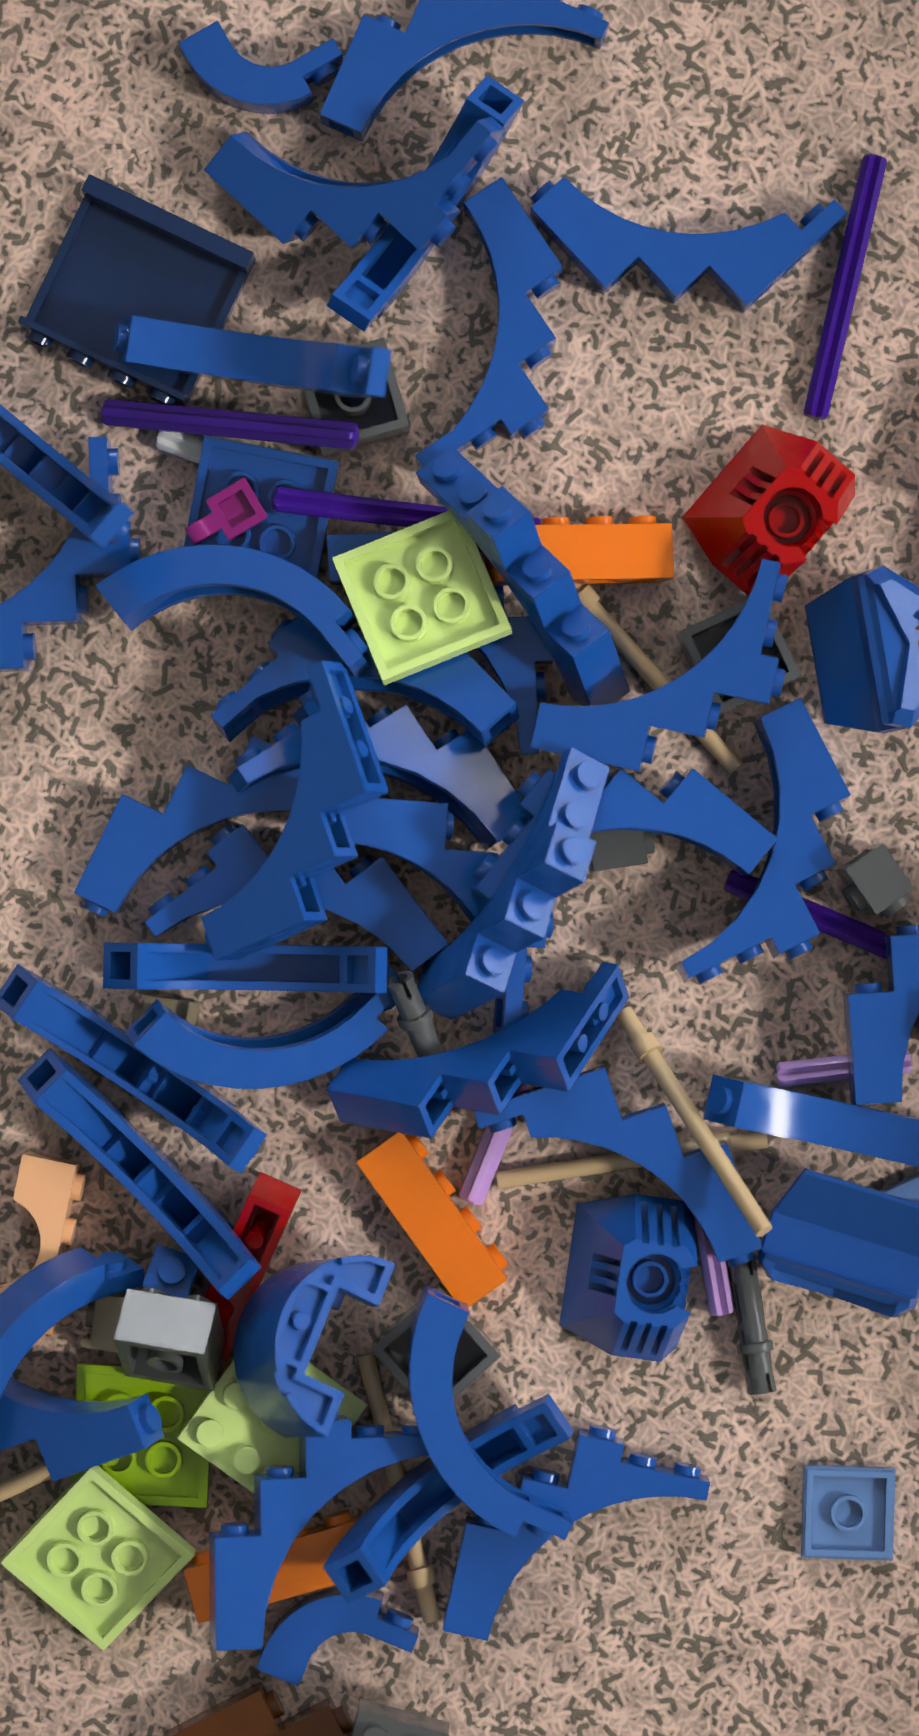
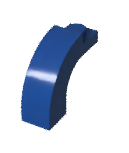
[178,20,343,114]
[256,1587,419,1686]

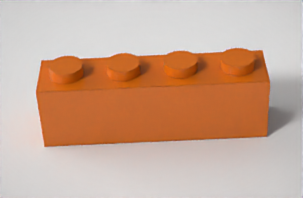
[485,516,674,586]
[356,1132,509,1308]
[183,1510,362,1624]

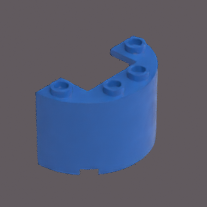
[233,1255,396,1437]

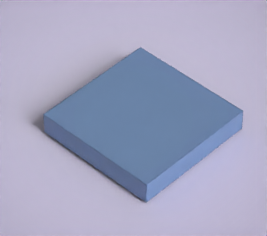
[801,1464,896,1561]

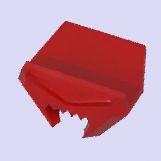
[682,424,855,596]

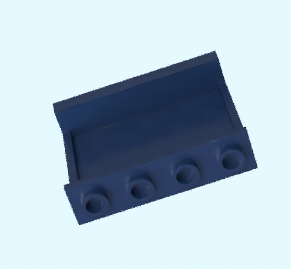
[18,174,256,406]

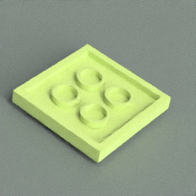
[332,511,512,685]
[176,1356,368,1493]
[0,1466,196,1651]

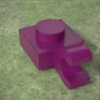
[185,477,269,546]

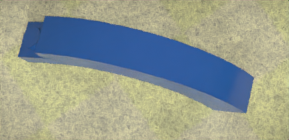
[327,75,524,332]
[95,545,370,678]
[103,942,387,993]
[125,963,400,1089]
[0,1247,144,1398]
[407,1285,573,1540]
[323,1394,574,1604]

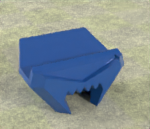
[805,565,919,734]
[757,1168,919,1318]
[559,1194,697,1362]

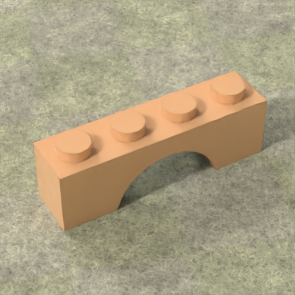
[0,1151,86,1345]

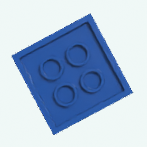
[184,436,340,579]

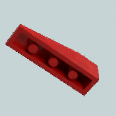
[205,1172,302,1362]

